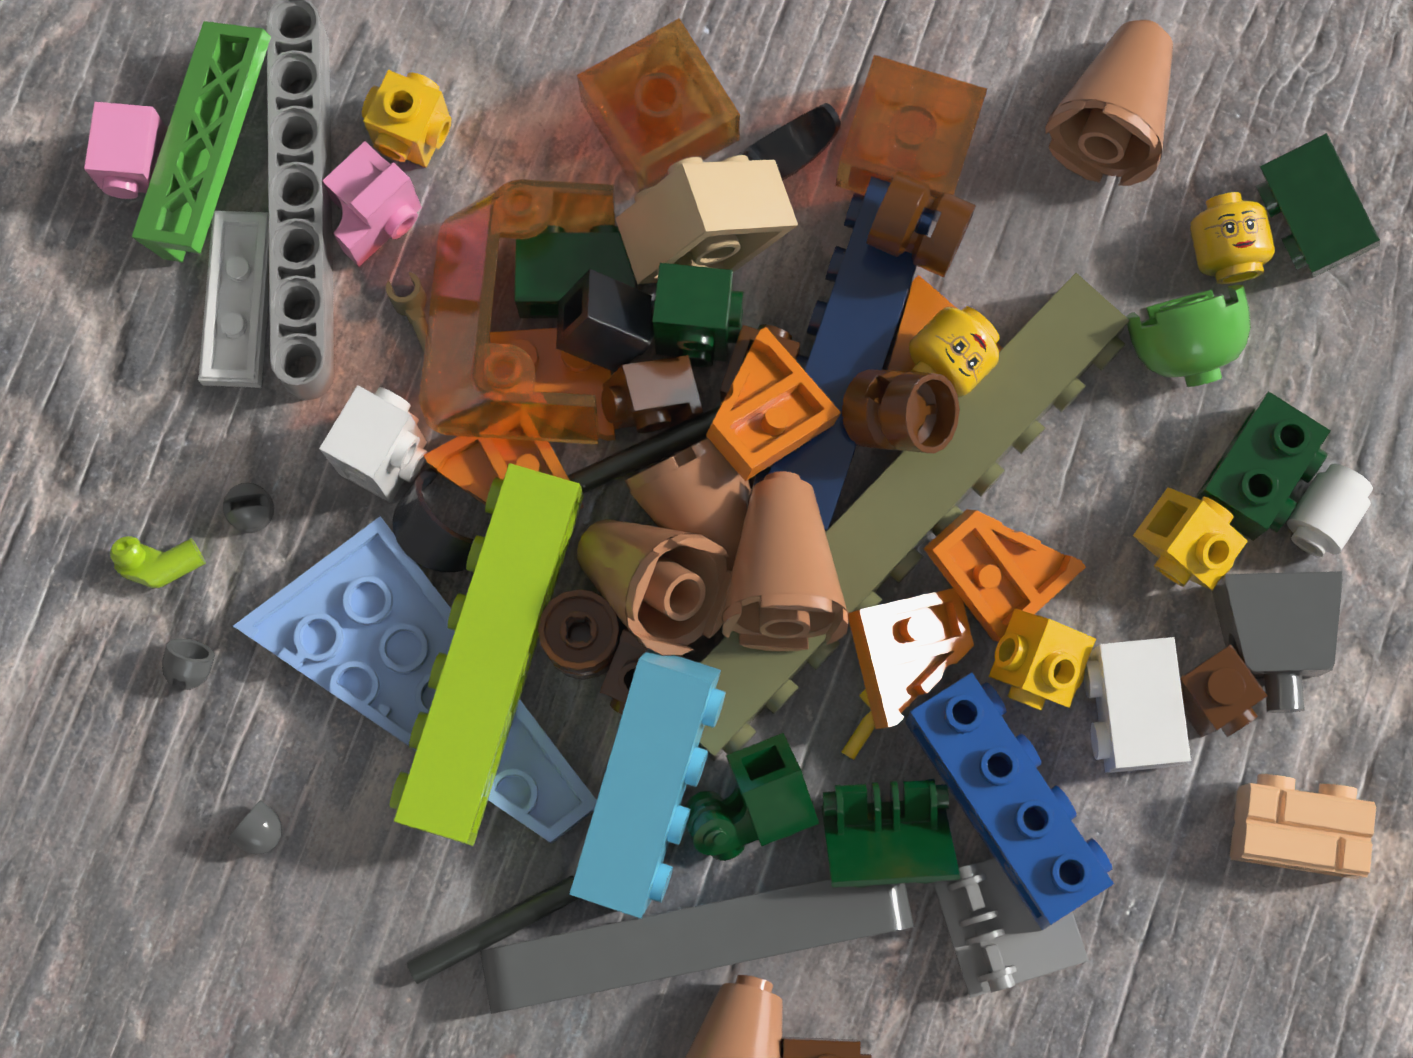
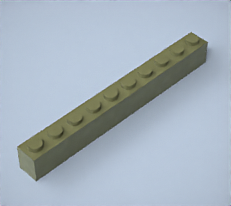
[698,273,1130,761]

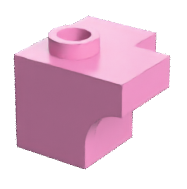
[322,141,422,267]

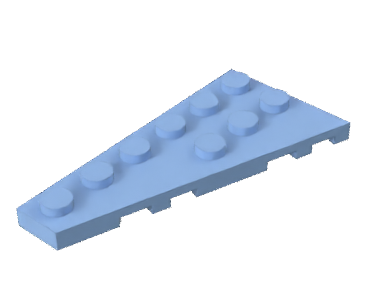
[233,516,597,843]

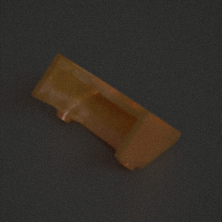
[419,179,617,445]

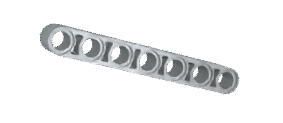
[267,0,335,400]

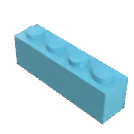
[569,649,726,919]

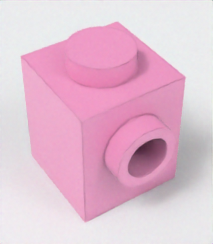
[84,102,167,199]

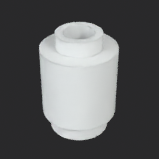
[1287,464,1373,557]

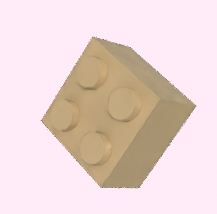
[615,155,798,284]

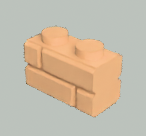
[1230,774,1376,879]

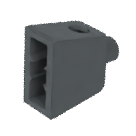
[1212,571,1343,713]

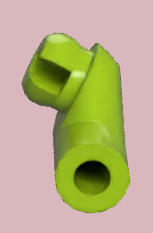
[110,536,206,588]

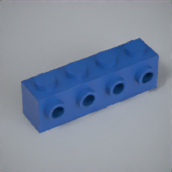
[905,673,1114,931]

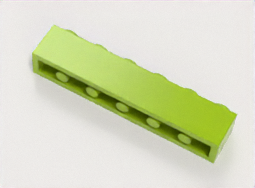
[389,463,584,846]

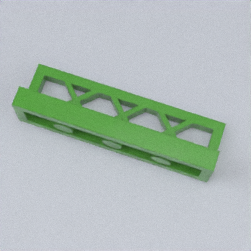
[132,21,271,262]

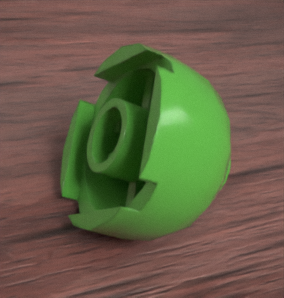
[1126,285,1251,387]

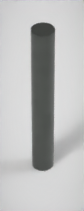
[568,405,721,494]
[406,875,580,984]

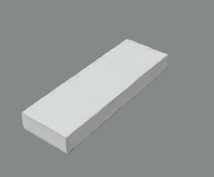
[198,211,269,388]

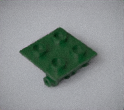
[821,779,960,888]

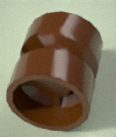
[866,171,976,277]
[842,369,960,454]
[538,589,621,680]

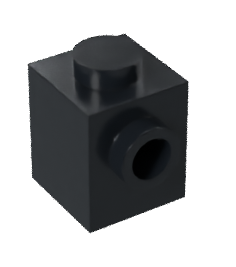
[556,269,654,372]

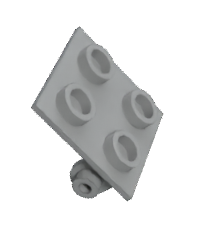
[933,858,1089,998]

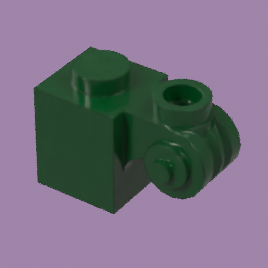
[684,733,819,861]

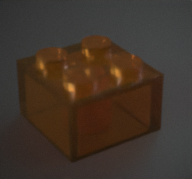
[577,18,740,193]
[835,55,987,197]

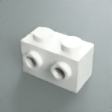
[319,385,428,503]
[1083,637,1191,773]

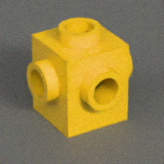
[362,70,452,168]
[1133,487,1248,590]
[988,608,1096,711]

